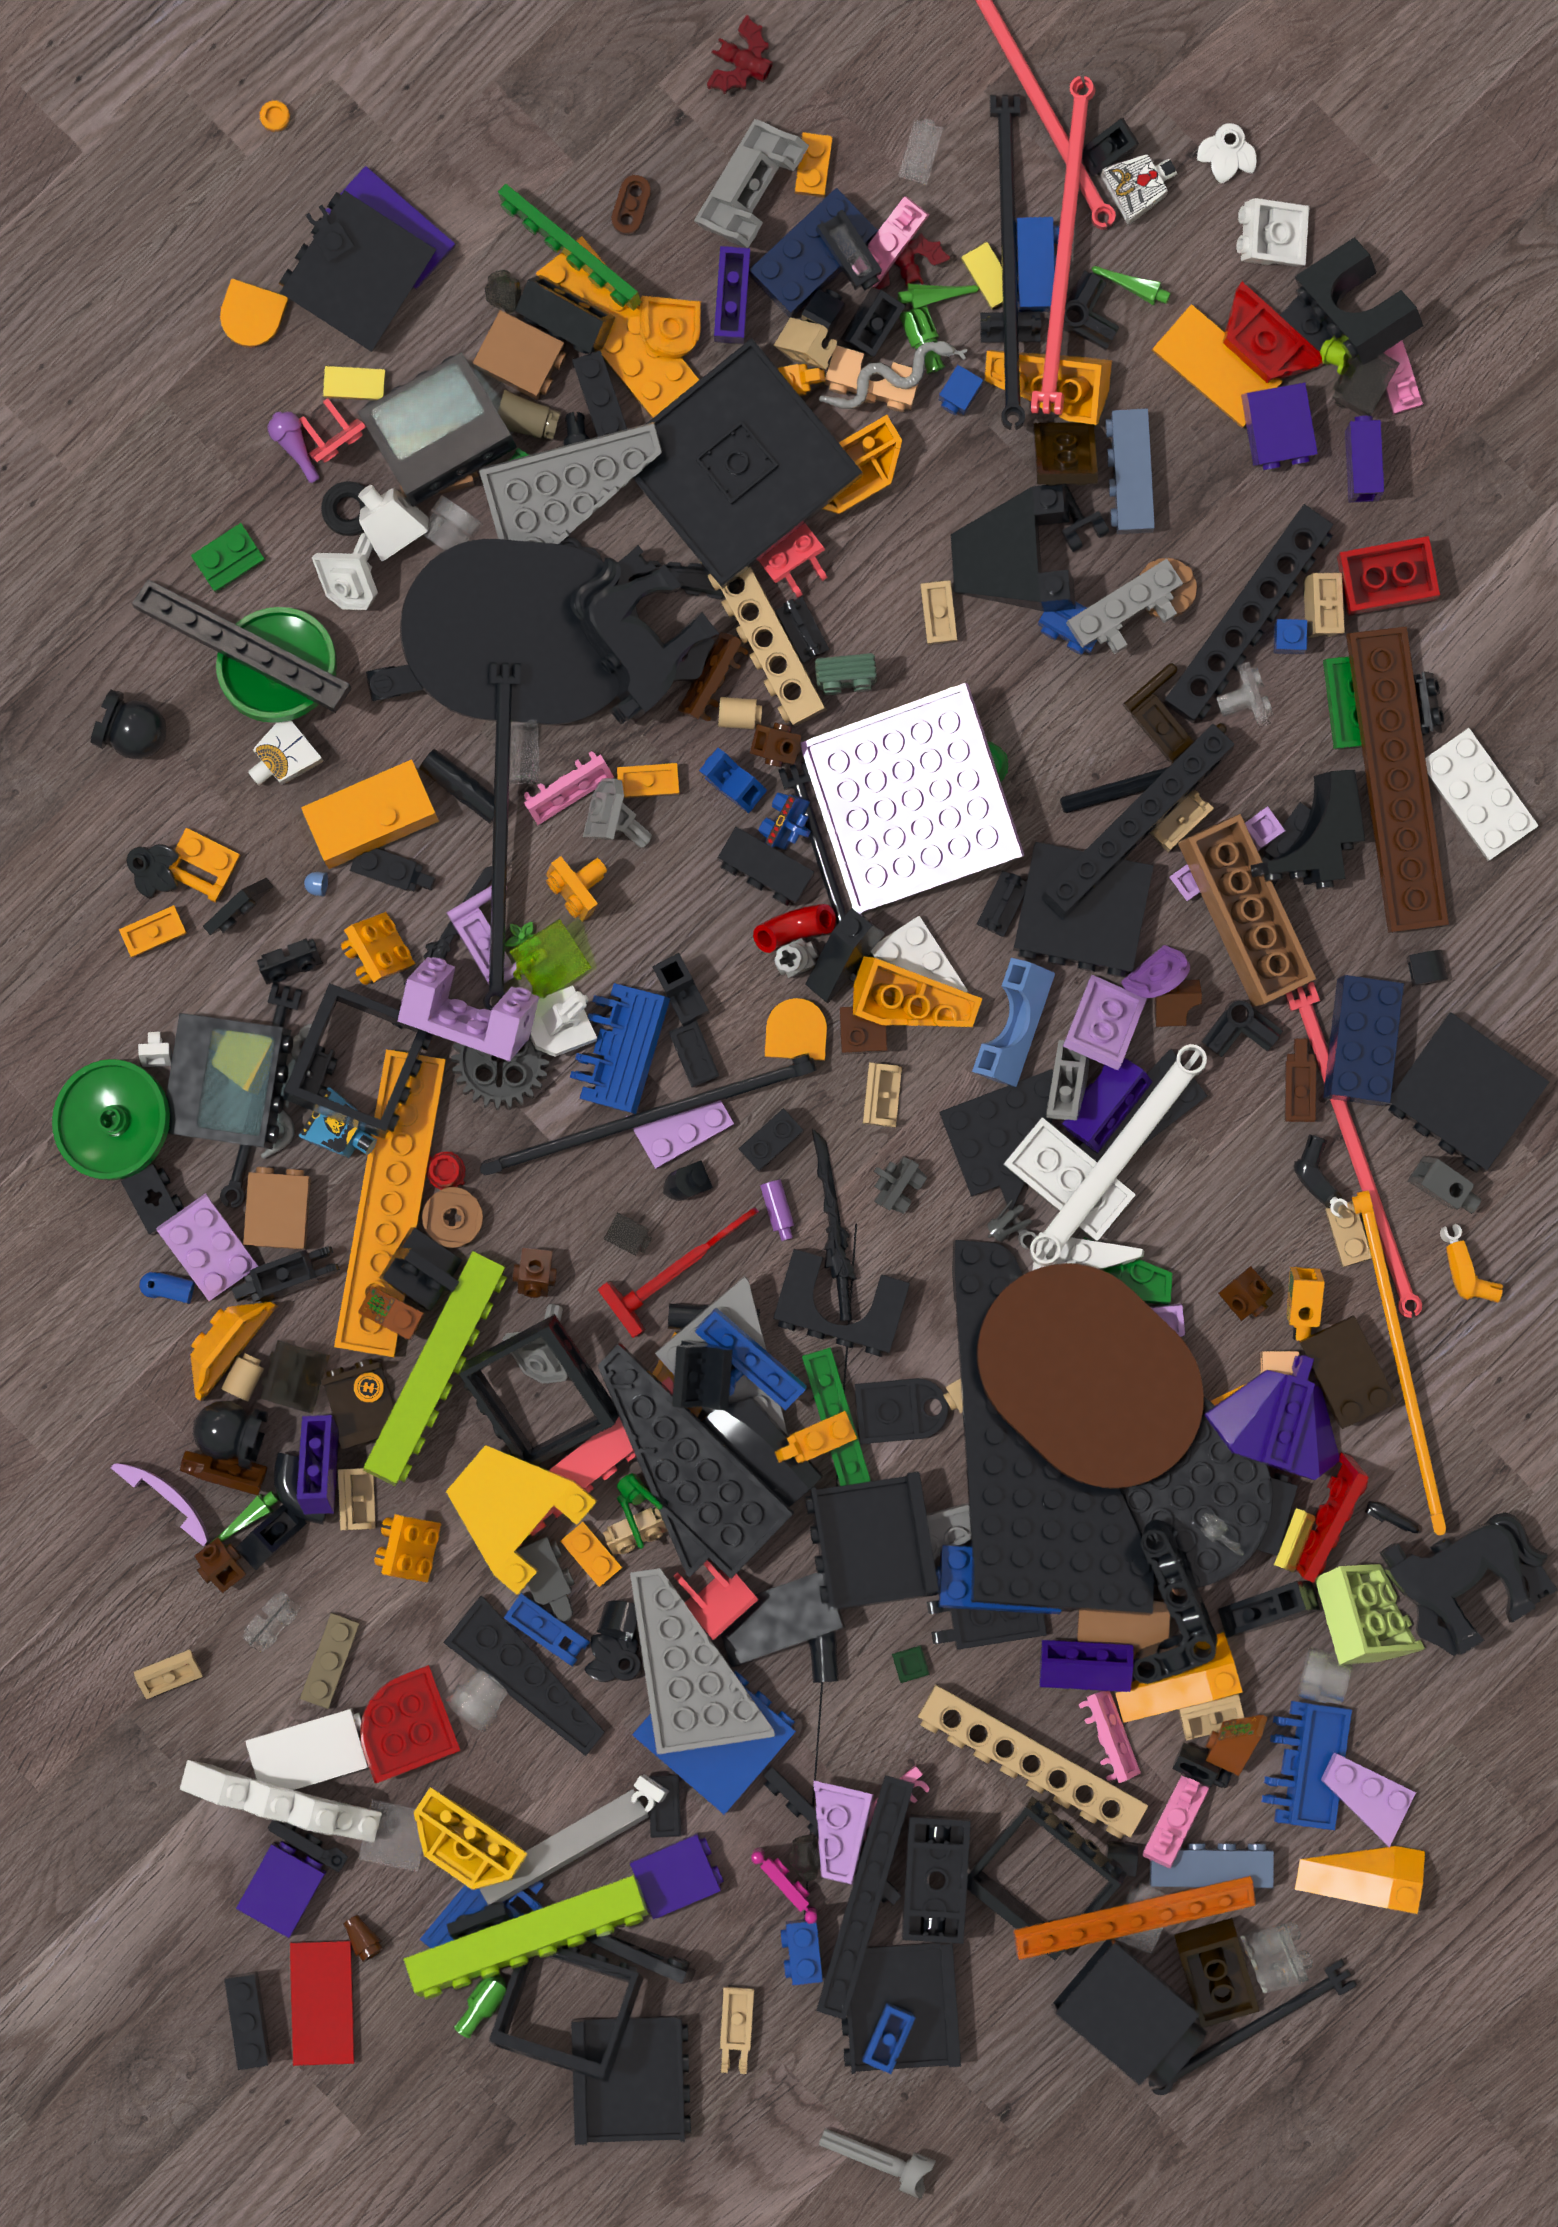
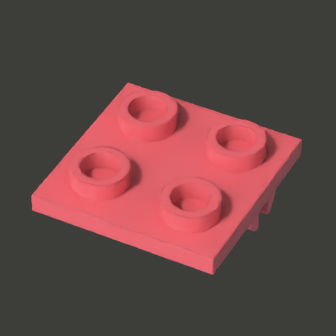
[299,398,366,463]
[758,523,828,598]
[673,1560,759,1640]

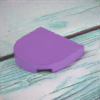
[1121,945,1190,998]

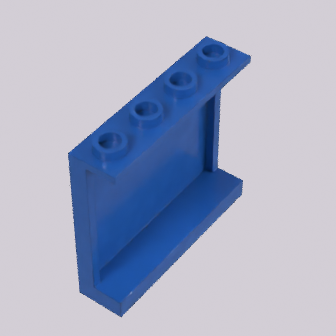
[632,1670,796,1815]

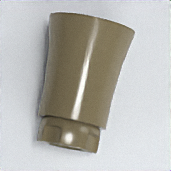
[498,389,561,440]

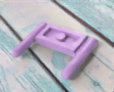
[446,885,547,984]

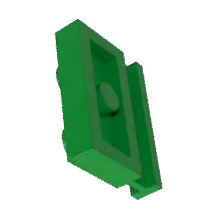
[191,523,266,593]

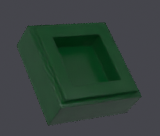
[892,1645,930,1683]

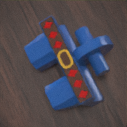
[758,793,811,850]

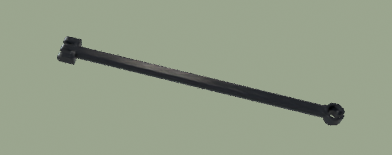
[990,94,1025,430]
[483,662,521,1011]
[480,1053,817,1175]

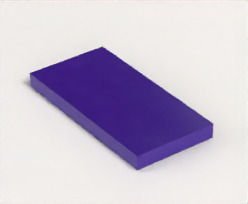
[326,166,456,290]

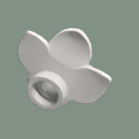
[1197,123,1256,183]

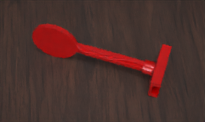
[597,1207,759,1338]

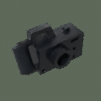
[1172,1743,1233,1788]

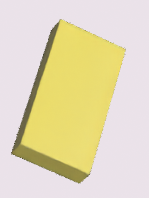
[961,242,1003,310]
[323,366,386,400]
[1274,1508,1316,1572]

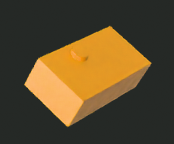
[301,759,439,869]

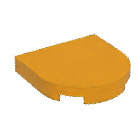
[220,278,289,347]
[640,296,701,359]
[765,998,827,1061]

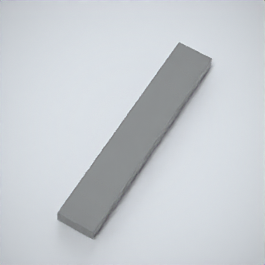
[479,1789,649,1905]

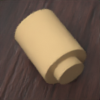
[719,697,762,729]
[221,1353,264,1402]

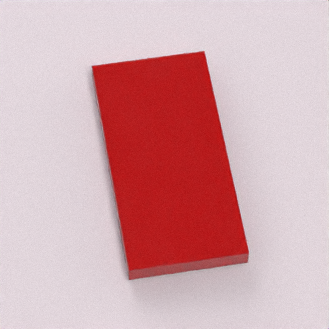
[290,1940,355,2066]

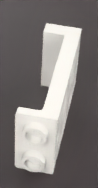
[245,1708,368,1790]

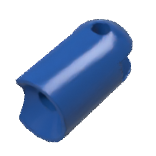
[139,1272,195,1304]

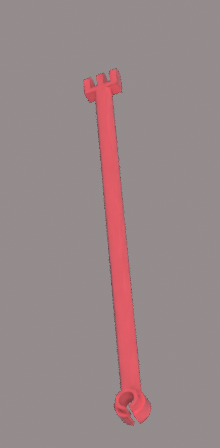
[975,0,1116,230]
[1031,76,1095,415]
[1285,981,1422,1318]

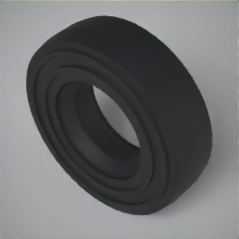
[321,481,366,536]

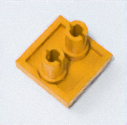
[546,856,607,922]
[341,912,415,985]
[374,1514,441,1583]

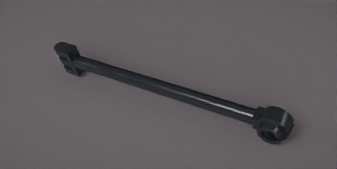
[778,761,861,982]
[220,983,303,1208]
[1148,1958,1357,2096]

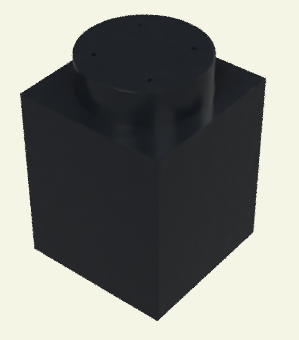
[1052,1938,1207,2088]

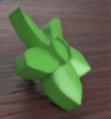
[505,922,541,957]

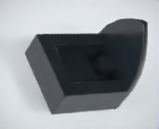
[663,1160,713,1201]

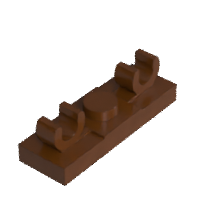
[678,632,748,721]

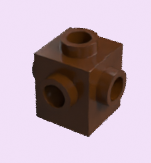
[750,722,802,768]
[513,1248,557,1298]
[1218,1266,1274,1321]
[195,1538,246,1593]

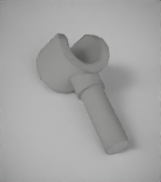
[1006,1209,1038,1249]

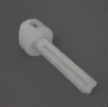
[819,2128,936,2199]

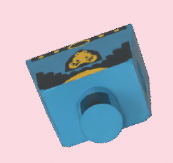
[299,1087,377,1158]

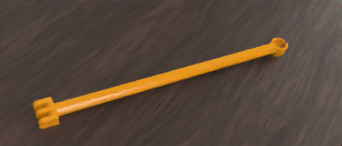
[1352,1190,1446,1535]

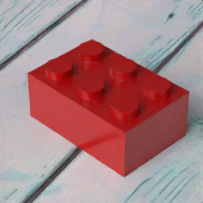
[1337,536,1440,616]

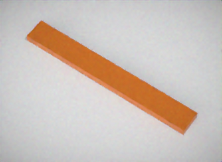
[1014,1876,1256,1960]

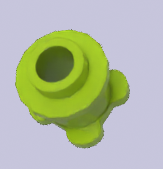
[1320,337,1357,375]

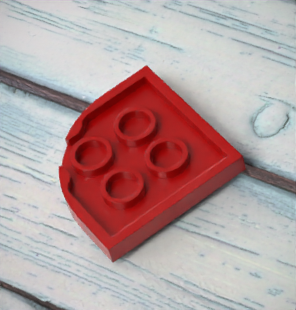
[360,1665,461,1784]

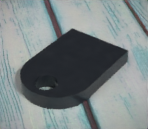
[854,1378,948,1444]

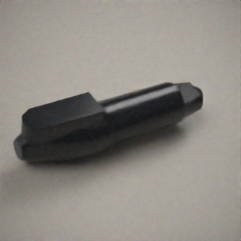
[1365,1501,1419,1533]

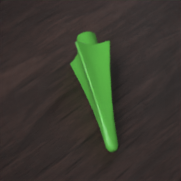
[1092,266,1171,306]
[898,284,979,309]
[210,1491,279,1543]

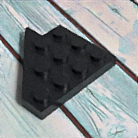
[939,1069,1053,1210]

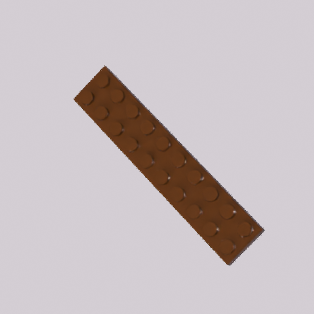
[1346,626,1449,933]

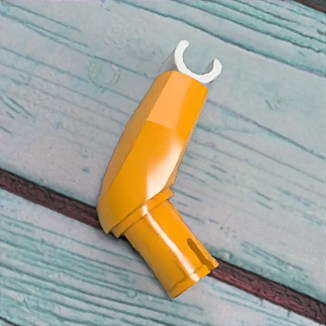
[1440,1224,1503,1303]

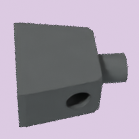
[1407,1156,1482,1214]

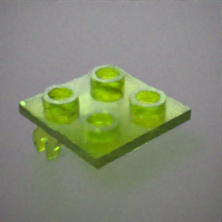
[509,919,592,999]

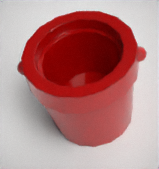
[427,1152,466,1190]

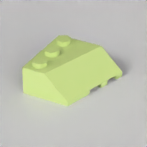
[1315,1564,1425,1665]

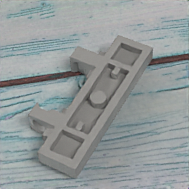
[1066,559,1183,654]

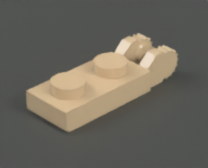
[720,1987,754,2074]

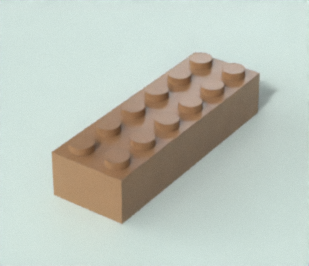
[1177,814,1316,1007]

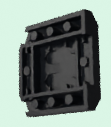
[701,1396,822,1507]

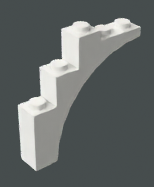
[180,1760,382,1842]

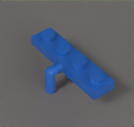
[695,1308,807,1411]

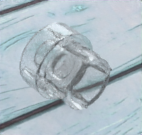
[423,495,483,551]
[1297,1647,1352,1704]
[445,1669,508,1732]

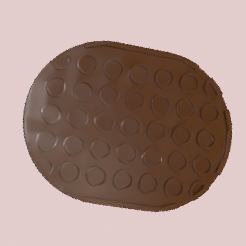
[977,1263,1204,1489]

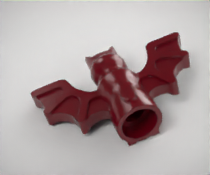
[707,15,773,94]
[872,233,951,290]

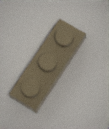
[300,1613,360,1709]

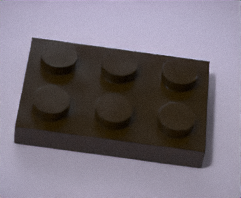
[1034,422,1098,486]

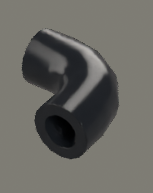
[274,1452,327,1525]

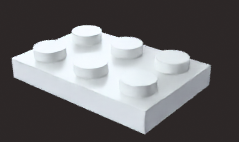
[871,916,968,993]

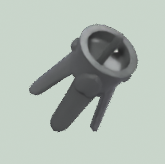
[987,1199,1032,1242]

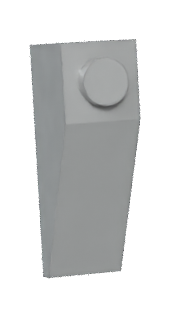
[1046,1040,1090,1120]

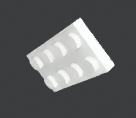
[1425,728,1538,861]
[1003,1117,1136,1241]

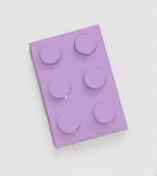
[1063,975,1147,1070]
[156,1193,258,1301]

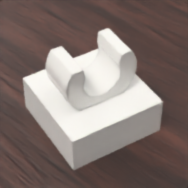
[138,1032,172,1067]
[631,1774,669,1812]

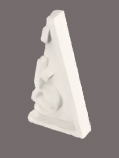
[1032,1232,1144,1271]

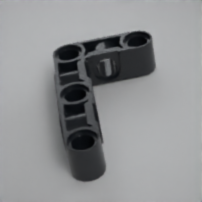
[1133,1520,1218,1684]

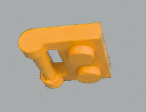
[169,828,241,903]

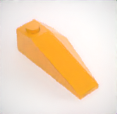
[853,956,982,1027]

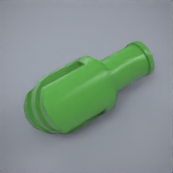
[899,305,945,374]
[454,1974,507,2039]

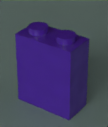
[1241,383,1318,470]
[1345,416,1384,503]
[630,1833,724,1920]
[236,1841,327,1938]

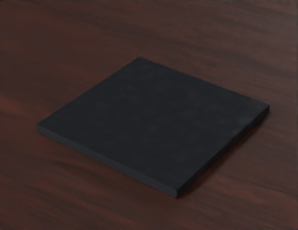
[633,338,864,589]

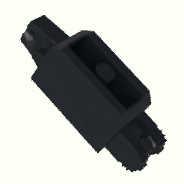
[232,1246,340,1303]

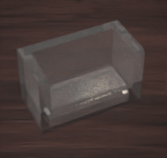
[509,719,539,784]

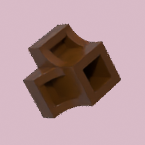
[1154,979,1202,1027]
[840,1007,887,1055]

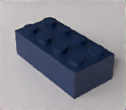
[749,187,878,318]
[1323,975,1404,1106]

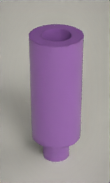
[760,1179,794,1241]

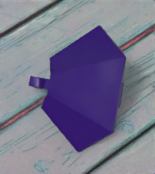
[1204,1355,1340,1480]

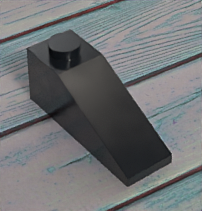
[805,908,885,1003]
[1218,1581,1320,1638]

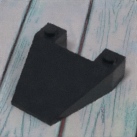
[951,484,1076,612]

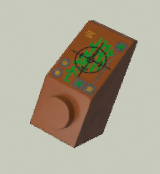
[358,1286,425,1341]
[1205,1715,1268,1776]

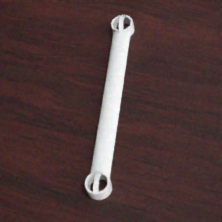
[1030,1044,1207,1266]

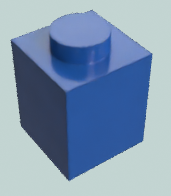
[938,365,983,415]
[1274,619,1307,655]

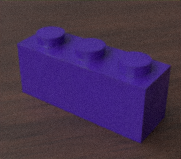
[714,246,751,344]
[1062,1057,1153,1153]
[297,1415,339,1514]
[1039,1640,1133,1692]

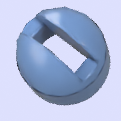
[304,872,328,897]

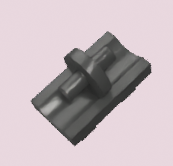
[873,1156,927,1214]

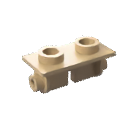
[603,1507,668,1556]

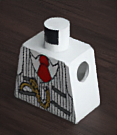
[1101,154,1177,225]

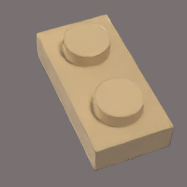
[920,580,957,645]
[1325,1201,1372,1267]
[134,1649,202,1699]

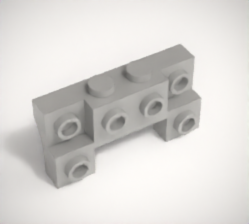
[694,119,809,248]

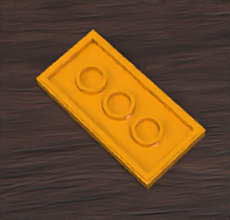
[1152,304,1282,429]

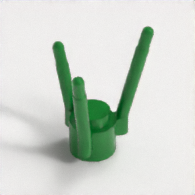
[617,1473,663,1549]

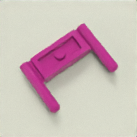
[751,1847,818,1924]

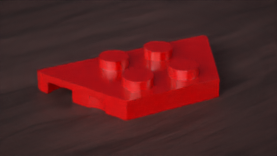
[1223,282,1324,383]

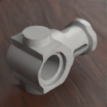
[774,938,820,978]

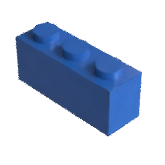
[1016,217,1059,312]

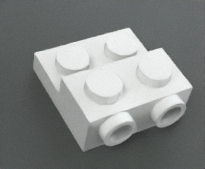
[1236,198,1309,267]

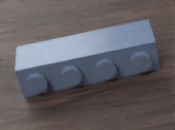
[1105,409,1155,535]
[1150,1843,1274,1888]

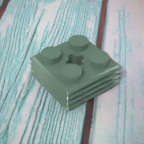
[815,653,877,695]

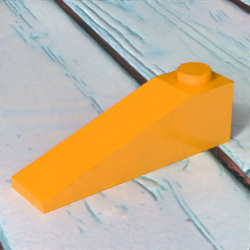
[984,350,1112,425]
[1115,1632,1242,1723]
[1294,1846,1425,1914]

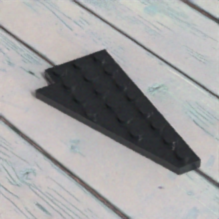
[598,1343,795,1579]

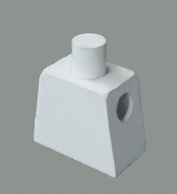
[358,485,429,561]

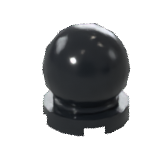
[90,689,167,760]
[192,1401,268,1470]

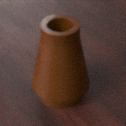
[343,1915,383,1962]

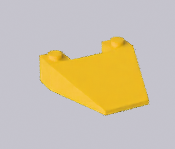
[446,1445,598,1595]

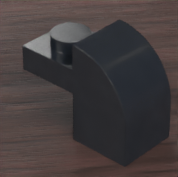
[652,953,710,1027]

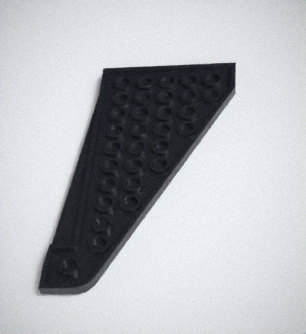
[952,1240,1154,1615]

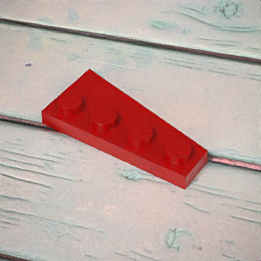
[1296,1452,1369,1583]

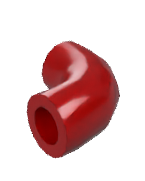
[753,904,836,953]

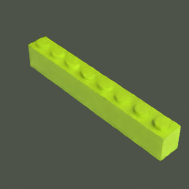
[363,1251,507,1487]
[404,1875,649,1999]

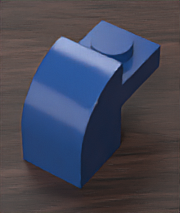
[699,748,767,814]

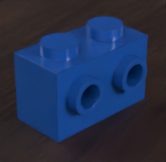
[781,1919,823,1985]

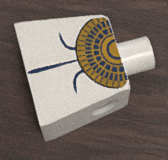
[248,720,323,785]

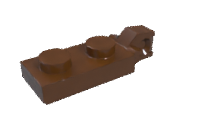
[1285,1038,1316,1122]
[180,1450,267,1496]

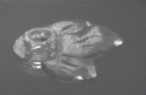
[1200,1513,1244,1556]

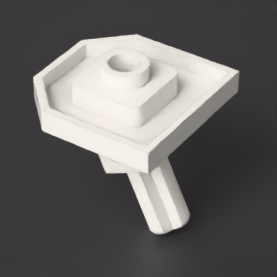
[312,533,378,610]
[530,986,597,1057]

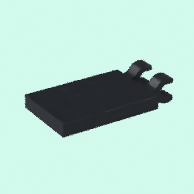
[926,1600,1047,1650]

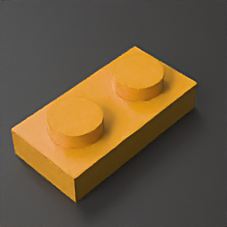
[795,133,832,198]
[617,763,679,798]
[119,905,187,958]
[560,1521,622,1587]

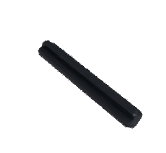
[1060,767,1168,813]

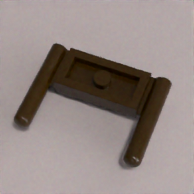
[1123,663,1227,763]

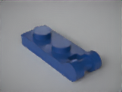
[504,1593,590,1667]

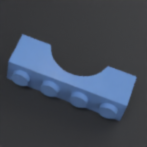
[972,958,1055,1087]

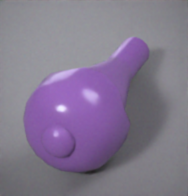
[267,412,320,483]

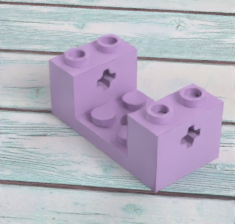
[397,957,539,1061]

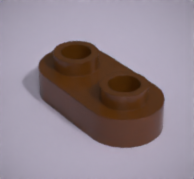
[612,175,651,235]

